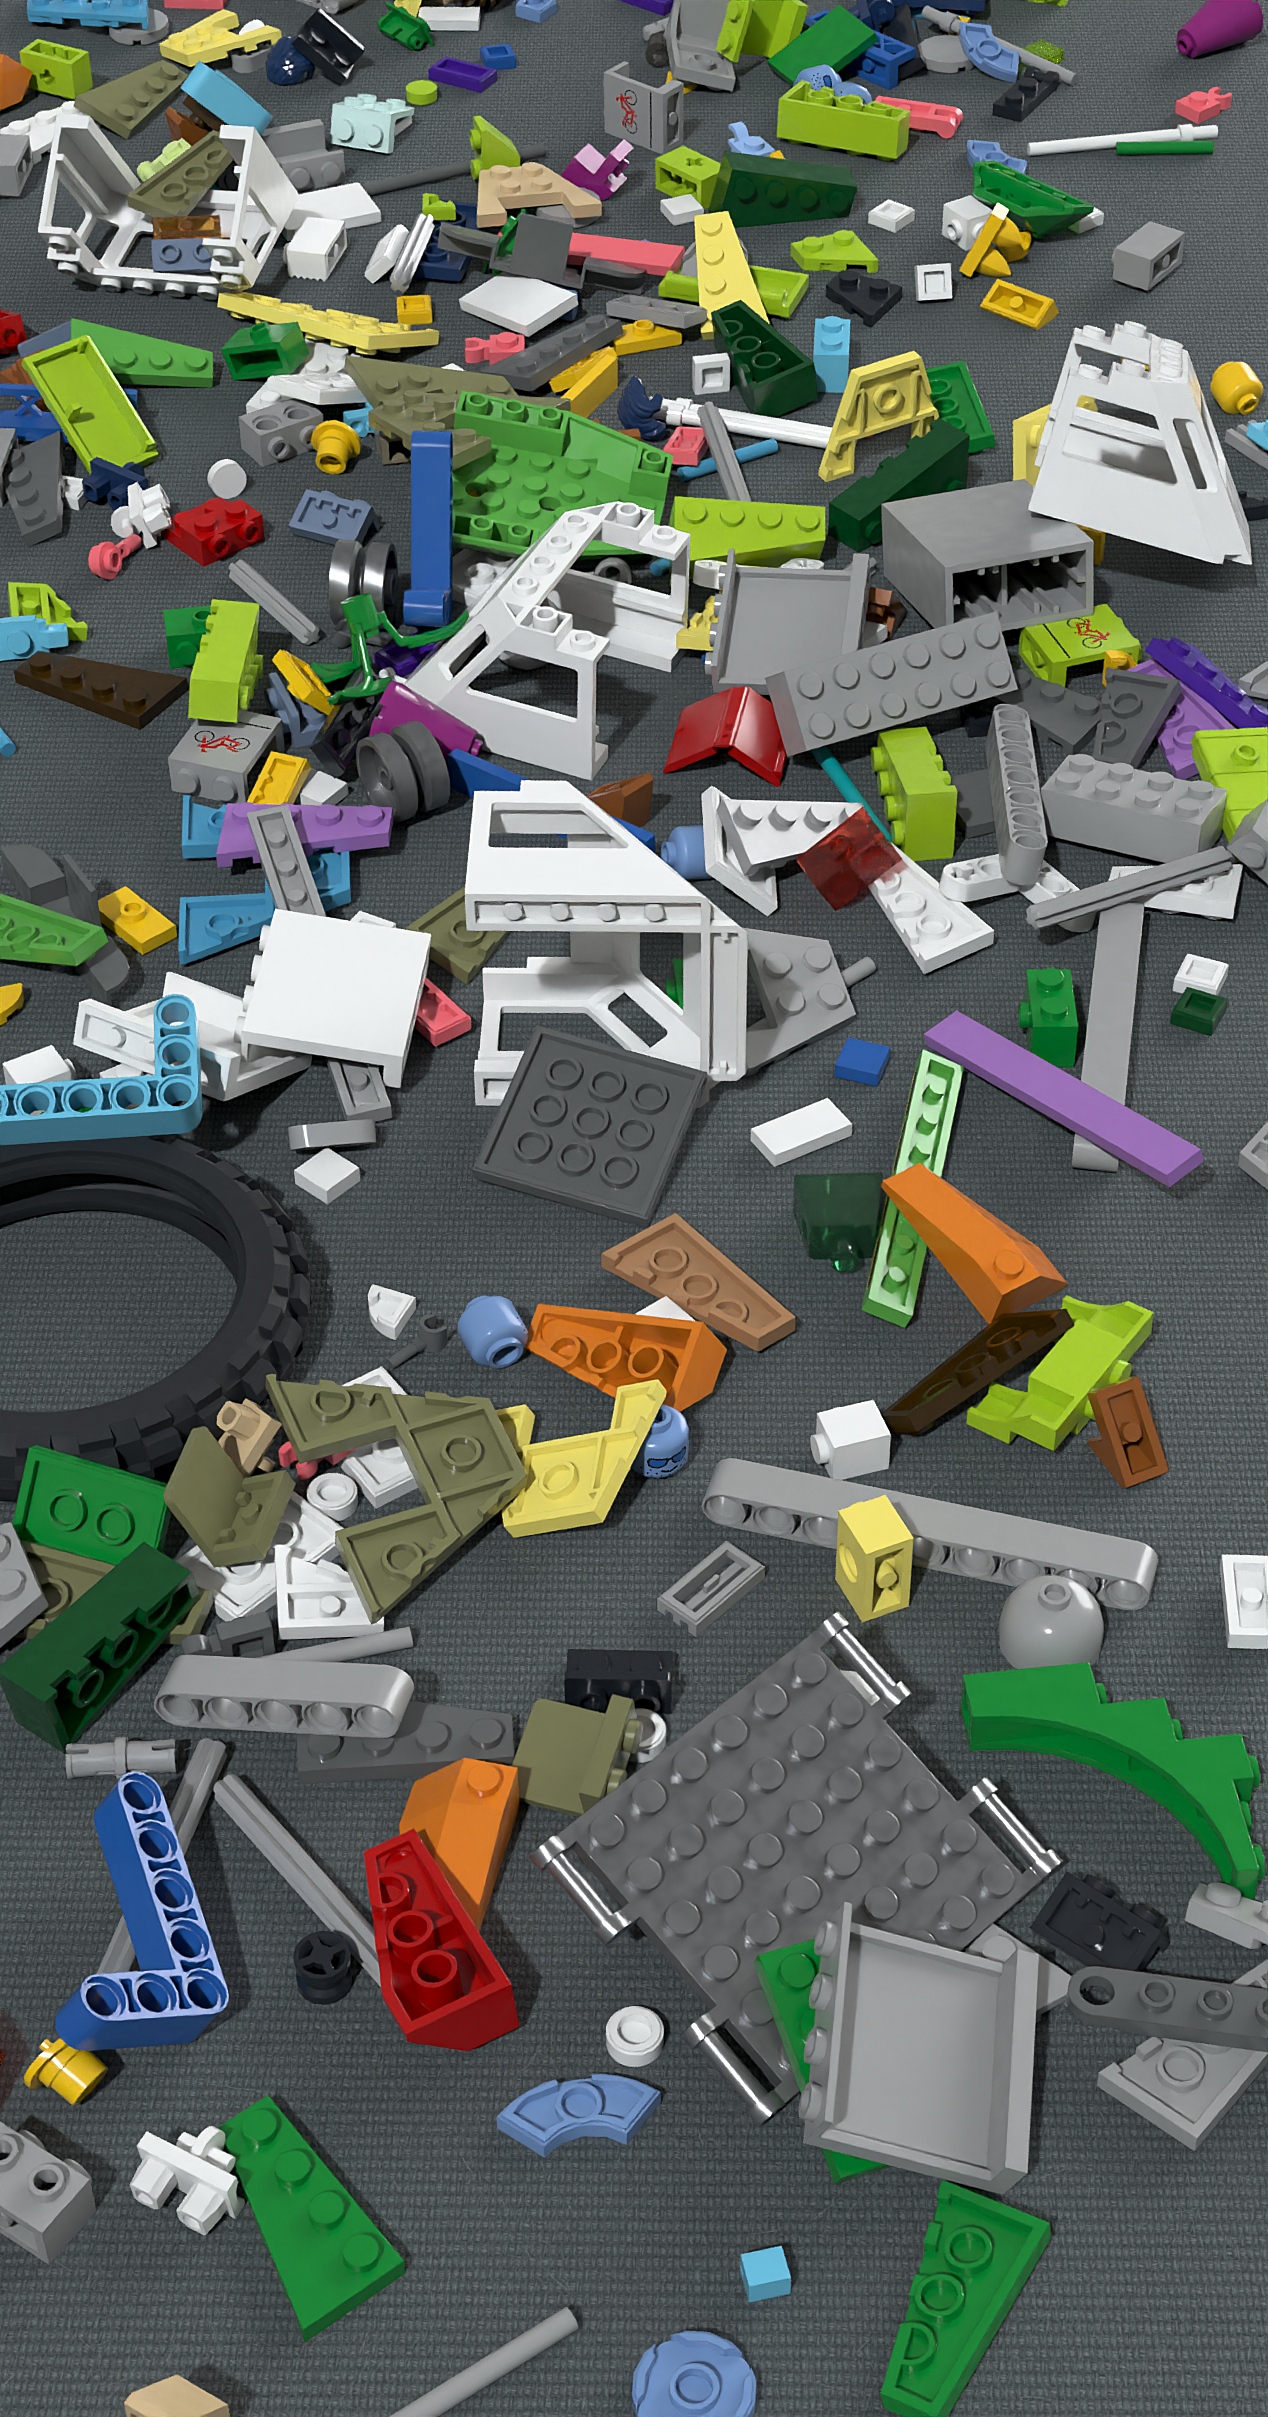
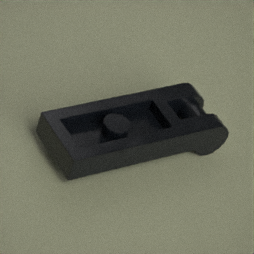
[992,65,1060,122]

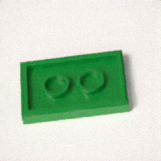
[767,5,878,87]
[12,1445,171,1566]

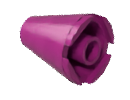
[1176,0,1263,58]
[369,681,483,768]

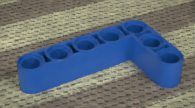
[403,431,453,627]
[55,1771,229,2051]

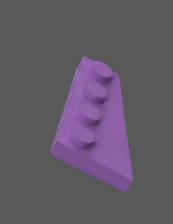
[1126,658,1235,780]
[216,802,393,868]

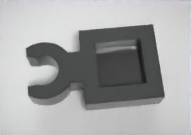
[180,1611,275,1658]

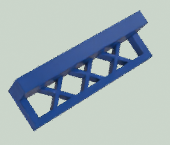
[800,9,916,90]
[0,384,137,443]

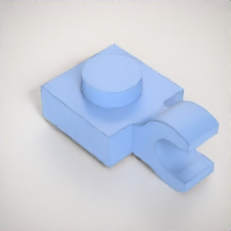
[728,121,775,157]

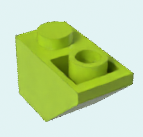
[469,115,520,182]

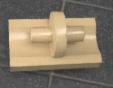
[216,1398,282,1478]

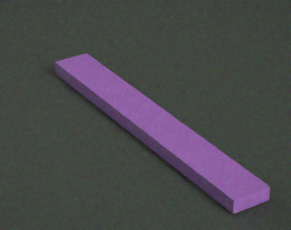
[924,1010,1204,1187]

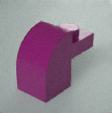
[560,139,634,201]

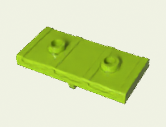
[658,262,809,318]
[21,335,159,474]
[1191,727,1268,863]

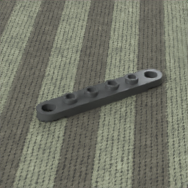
[1066,1966,1268,2052]

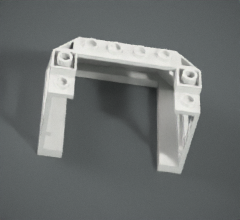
[38,114,300,299]
[1028,321,1252,564]
[403,501,690,781]
[465,780,748,1108]

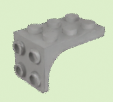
[664,0,736,91]

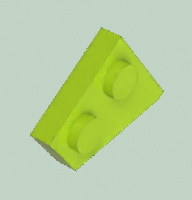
[790,230,878,273]
[8,582,87,641]

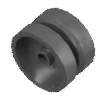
[329,540,398,629]
[356,720,450,824]

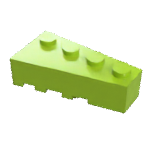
[777,80,910,161]
[669,496,825,586]
[188,599,264,723]
[871,727,957,861]

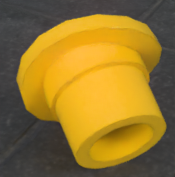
[311,420,362,474]
[24,2038,108,2107]

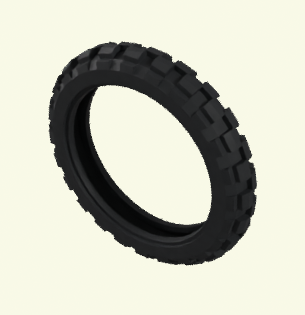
[0,1135,312,1502]

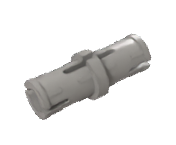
[66,1737,178,1780]

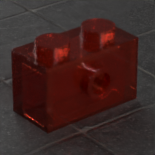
[796,807,903,911]

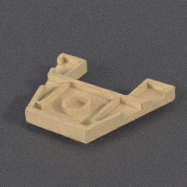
[476,162,602,228]

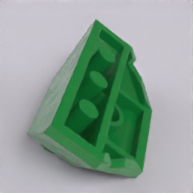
[972,161,1094,238]

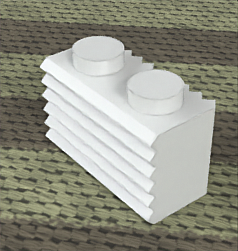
[283,217,347,281]

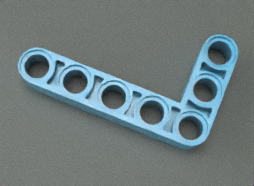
[180,60,274,136]
[0,994,202,1145]

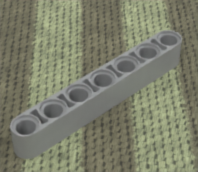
[985,704,1048,885]

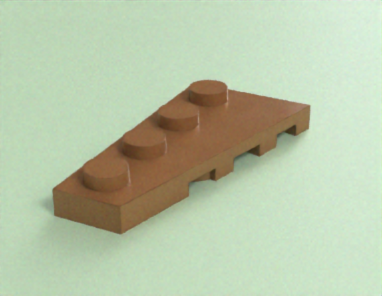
[601,1213,796,1352]

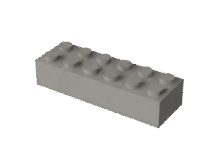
[765,611,1018,757]

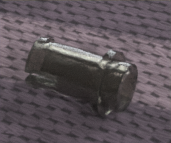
[645,34,669,67]

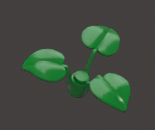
[311,593,469,705]

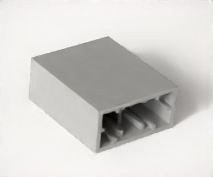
[881,479,1094,631]

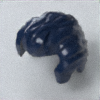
[265,35,315,86]
[617,376,666,441]

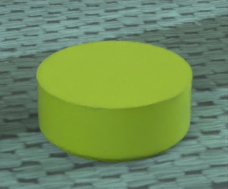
[406,80,437,106]

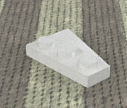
[1109,864,1243,920]

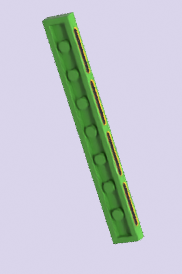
[861,1050,964,1328]

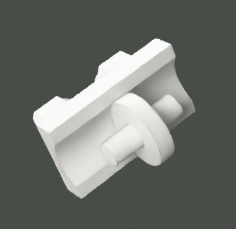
[111,482,171,549]
[130,2126,245,2236]

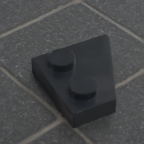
[826,270,902,328]

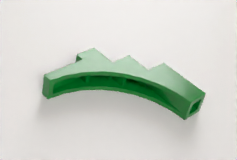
[960,1662,1265,1900]

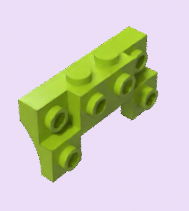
[966,1295,1154,1451]

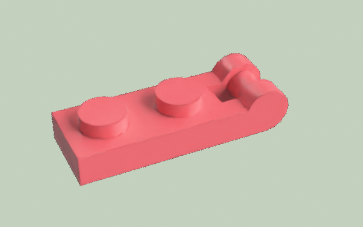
[875,96,963,139]

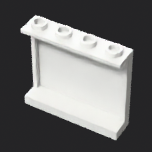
[234,909,431,1088]
[73,972,313,1102]

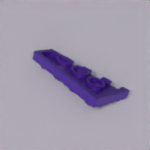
[1145,637,1268,729]

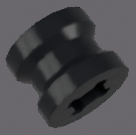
[293,1931,353,2005]

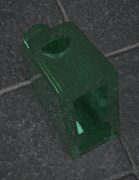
[793,1172,883,1272]

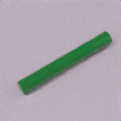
[1115,141,1214,155]

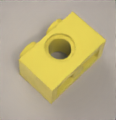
[835,1495,914,1623]

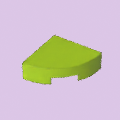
[422,193,456,220]

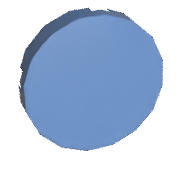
[632,2331,756,2417]

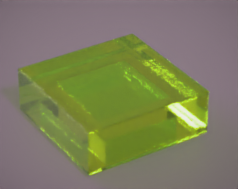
[1021,40,1064,64]

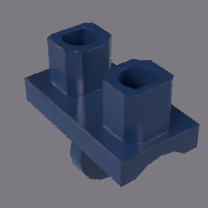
[847,0,895,33]
[82,457,148,511]

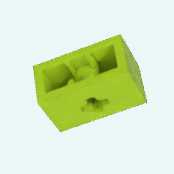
[19,39,93,100]
[655,146,721,209]

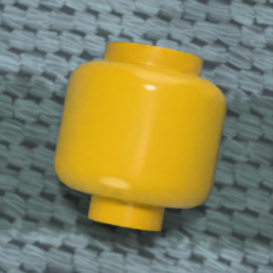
[1210,361,1263,415]

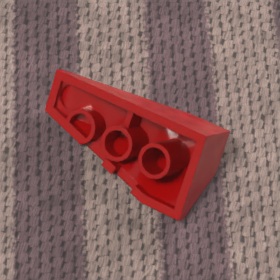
[364,1829,520,2052]

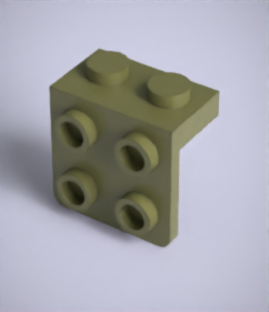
[163,1426,296,1568]
[512,1694,643,1817]

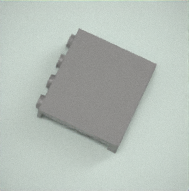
[705,549,870,695]
[798,1902,1039,2195]

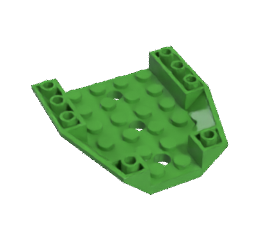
[453,391,674,561]

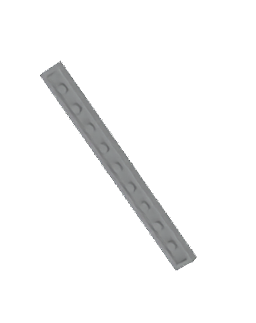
[247,804,392,1122]

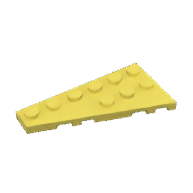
[217,292,439,355]

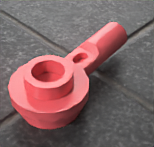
[88,534,142,580]

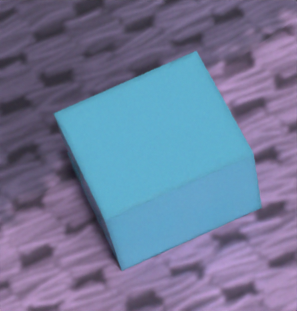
[740,2246,791,2303]

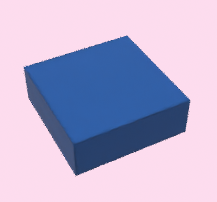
[480,44,516,70]
[834,1037,891,1086]

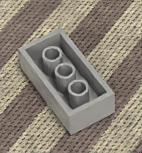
[1040,754,1227,863]

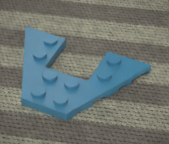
[27,0,149,29]
[178,795,351,965]

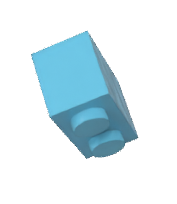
[813,316,850,393]

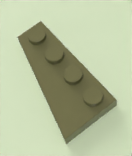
[73,59,189,140]
[126,130,233,227]
[405,847,522,985]
[12,1541,214,1645]

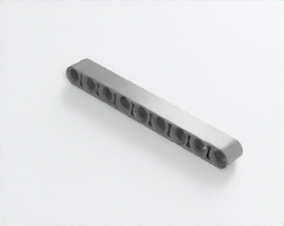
[1071,902,1145,1172]
[701,1458,1158,1610]

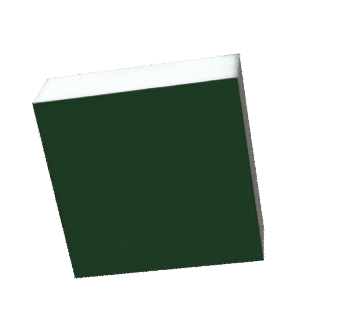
[1170,987,1228,1036]

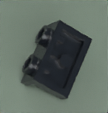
[292,8,365,86]
[564,1649,673,1714]
[1030,1871,1170,1972]

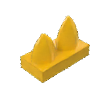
[959,203,1022,277]

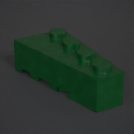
[708,151,857,228]
[711,300,818,418]
[828,418,970,553]
[0,1542,201,1754]

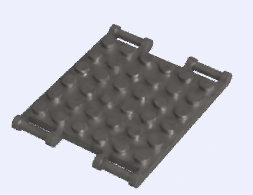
[530,1612,1063,2127]

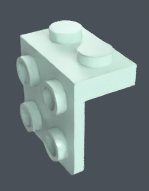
[330,94,414,153]

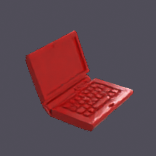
[663,687,787,787]

